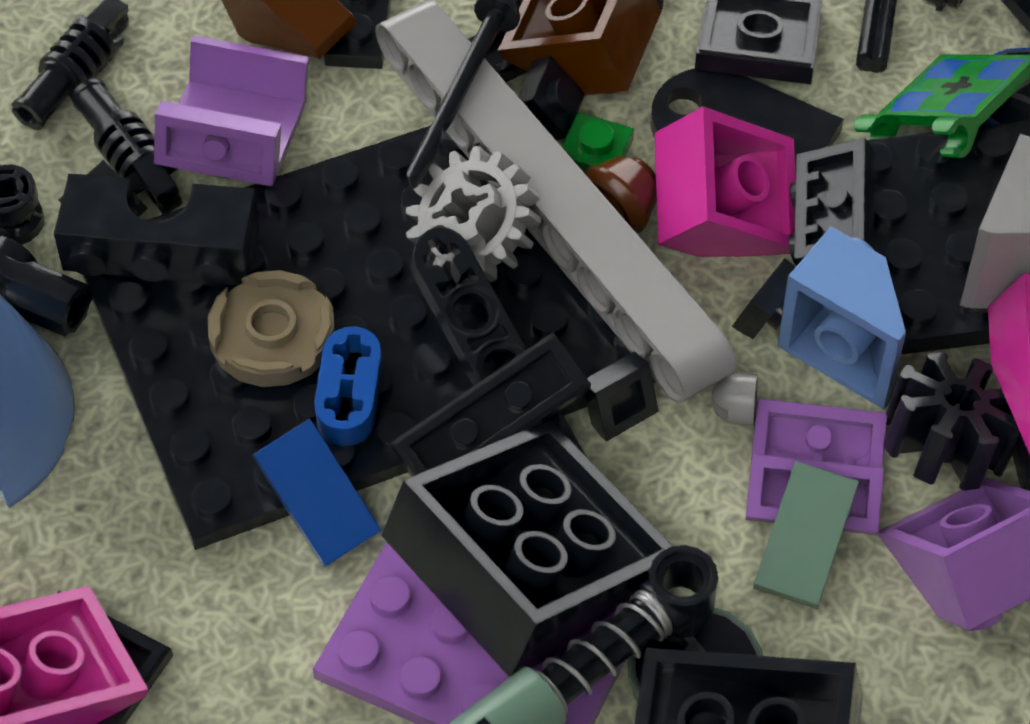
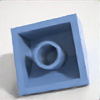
[778,226,906,410]

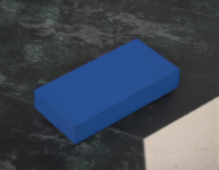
[252,419,381,567]

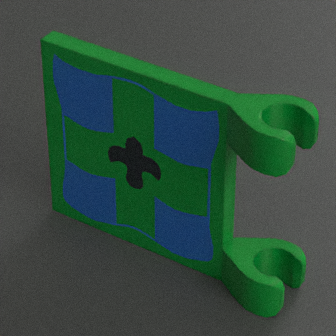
[854,54,1030,158]

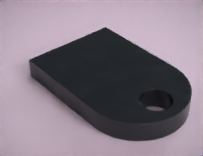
[651,69,844,170]

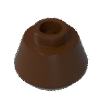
[584,156,657,234]

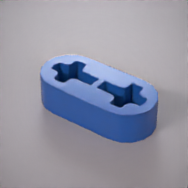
[314,326,382,447]

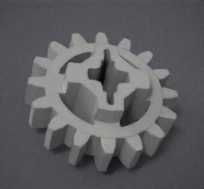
[405,146,541,283]

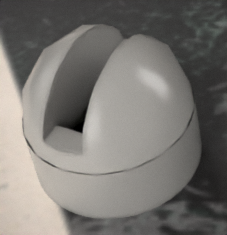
[712,373,758,425]

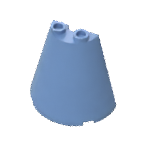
[0,295,75,508]

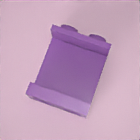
[154,35,309,187]

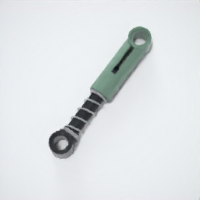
[447,545,718,724]

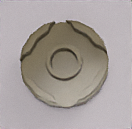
[208,270,335,387]

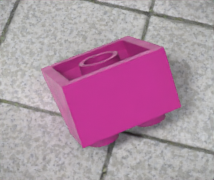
[655,107,796,257]

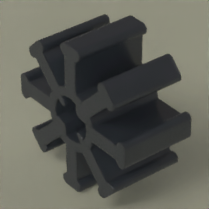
[884,352,1021,491]

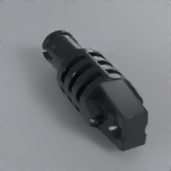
[11,0,129,130]
[71,78,183,215]

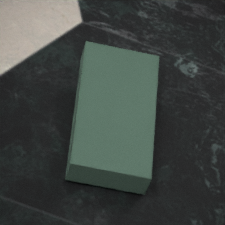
[753,461,859,609]

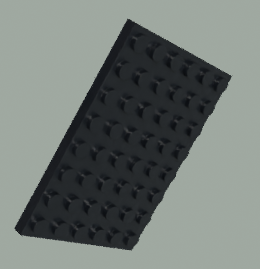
[82,126,655,550]

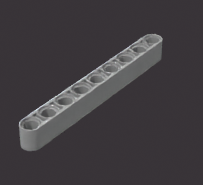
[375,0,737,403]

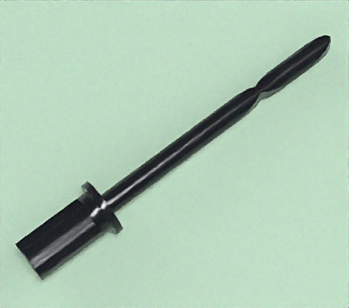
[407,0,523,190]

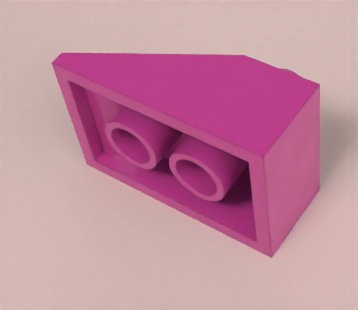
[0,585,148,724]

